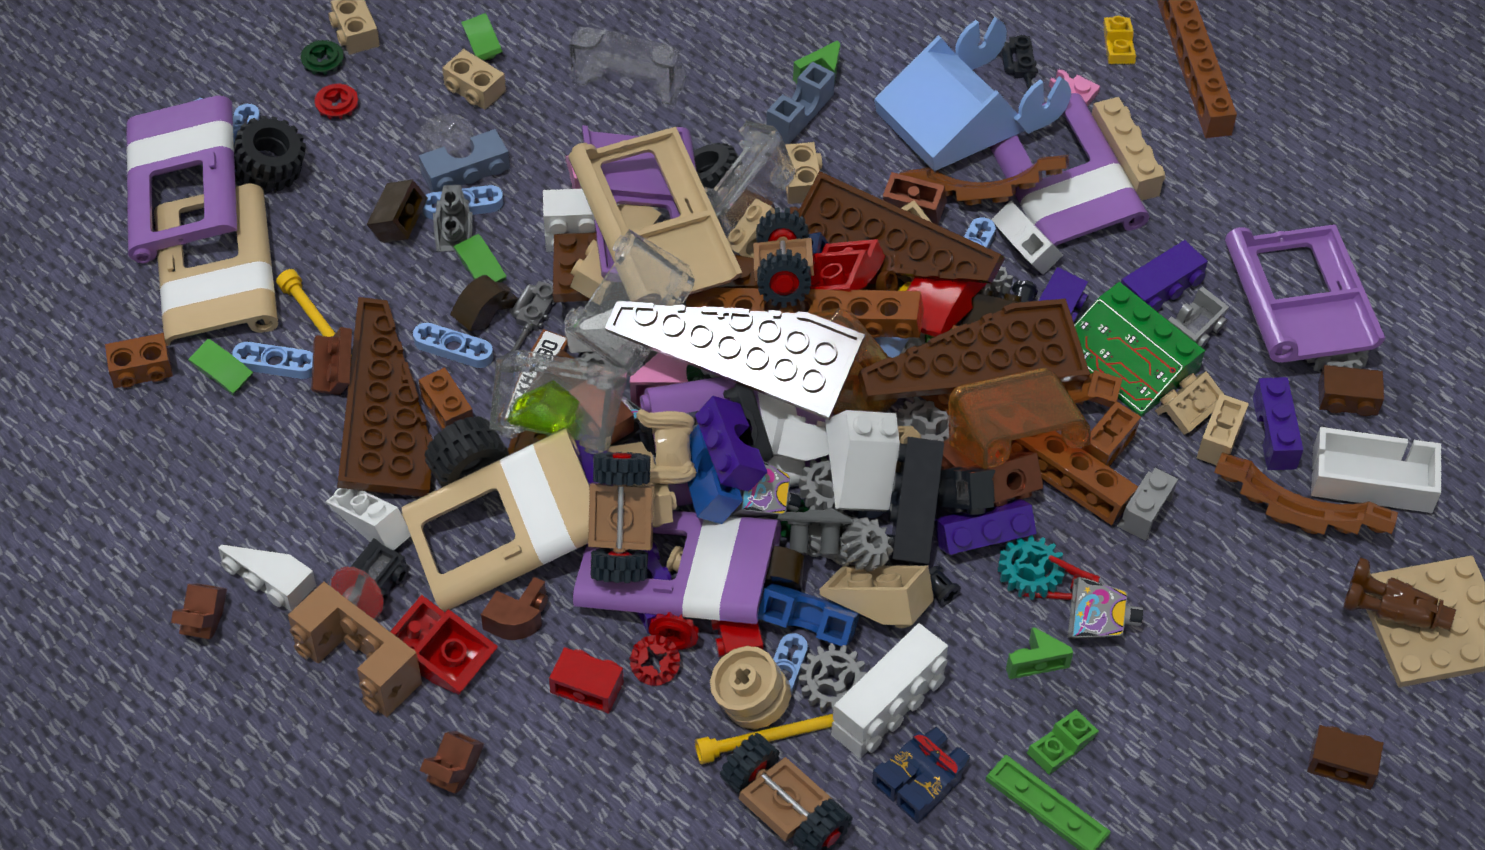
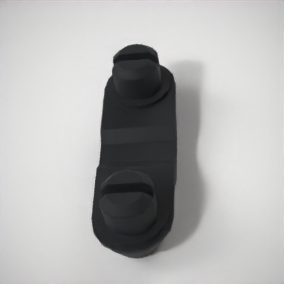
[723,383,774,463]

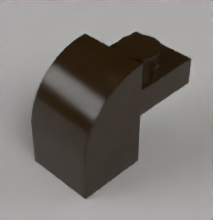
[450,275,519,331]
[765,546,805,592]

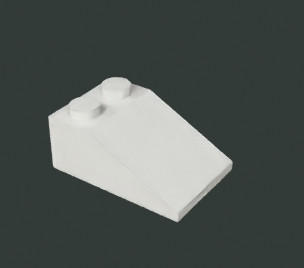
[825,410,900,511]

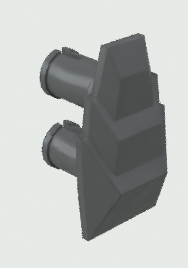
[433,185,473,252]
[778,507,854,555]

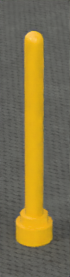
[276,269,352,367]
[695,714,834,765]

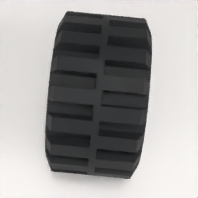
[234,116,306,192]
[694,143,749,210]
[425,416,509,487]

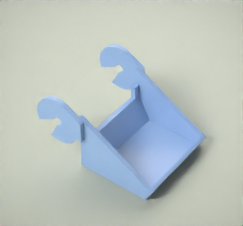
[874,16,1071,171]

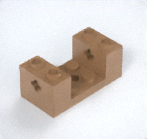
[288,582,422,717]

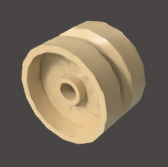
[710,646,791,729]

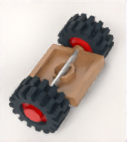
[753,207,814,308]
[588,452,654,583]
[720,733,853,850]

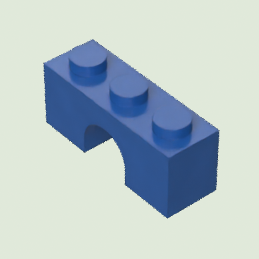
[687,425,743,524]
[758,583,860,647]

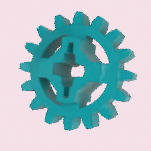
[998,535,1065,600]

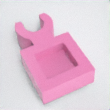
[1049,69,1100,106]

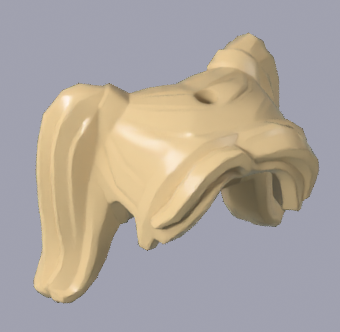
[636,409,696,486]

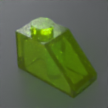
[506,380,580,433]

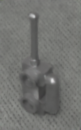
[503,281,555,366]

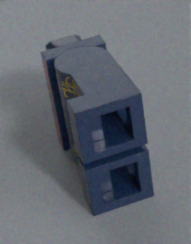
[872,727,970,824]

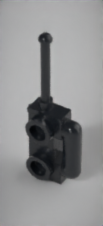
[1001,35,1038,90]

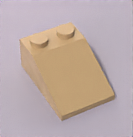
[819,566,934,628]

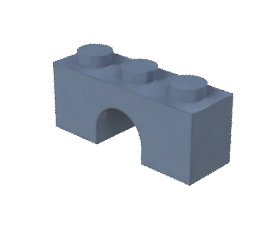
[766,62,835,144]
[418,129,510,193]

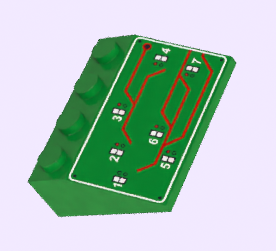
[1074,282,1205,417]

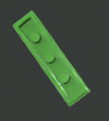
[985,755,1111,850]

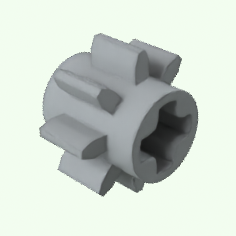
[983,266,1013,297]

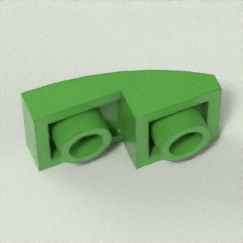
[461,13,502,60]
[453,234,506,282]
[188,339,253,396]
[1027,710,1099,775]

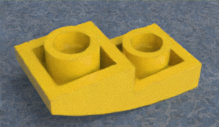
[1103,16,1136,64]

